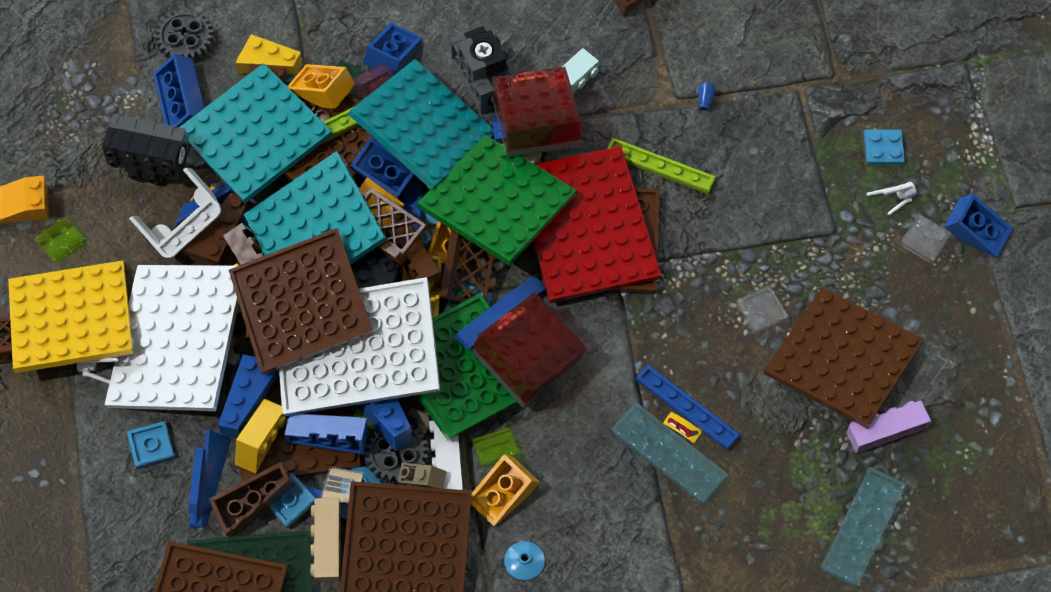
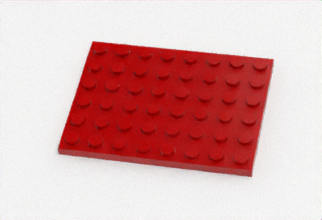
[532,146,661,303]

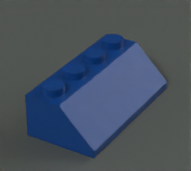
[153,54,204,128]

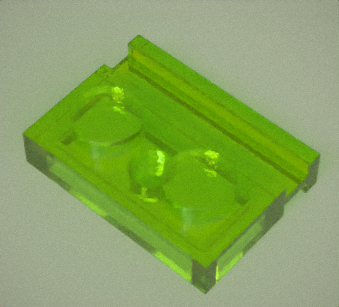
[472,428,519,467]

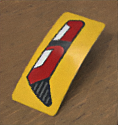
[663,412,702,443]

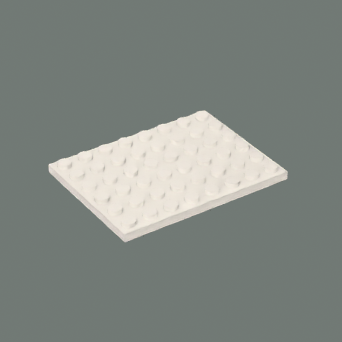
[105,265,239,411]
[279,277,440,416]

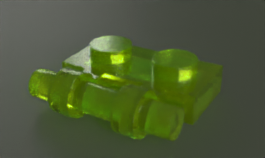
[35,217,85,263]

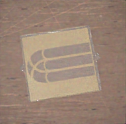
[320,467,363,503]

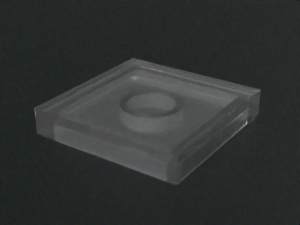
[736,285,788,334]

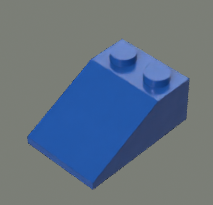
[363,23,422,77]
[350,137,415,199]
[944,194,1013,258]

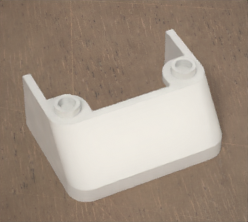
[129,168,221,258]

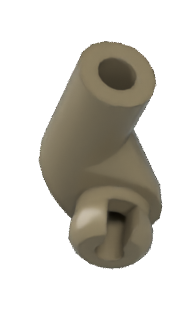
[408,407,430,434]

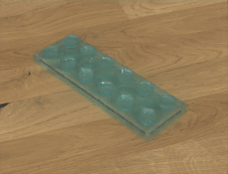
[610,402,728,505]
[820,466,906,588]

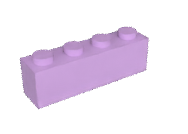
[846,401,931,454]

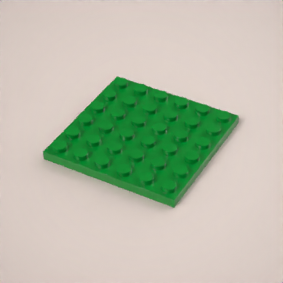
[417,135,577,265]
[417,293,518,441]

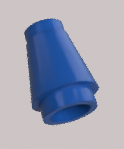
[698,82,716,111]

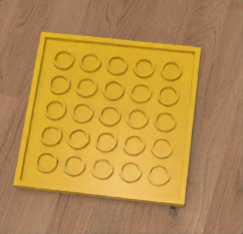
[8,261,133,373]

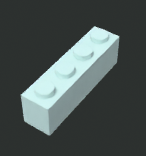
[548,48,599,99]

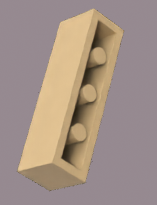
[311,498,341,583]

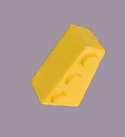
[235,34,302,78]
[235,399,287,474]

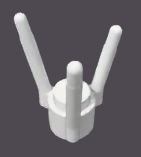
[866,182,916,215]
[77,357,118,384]

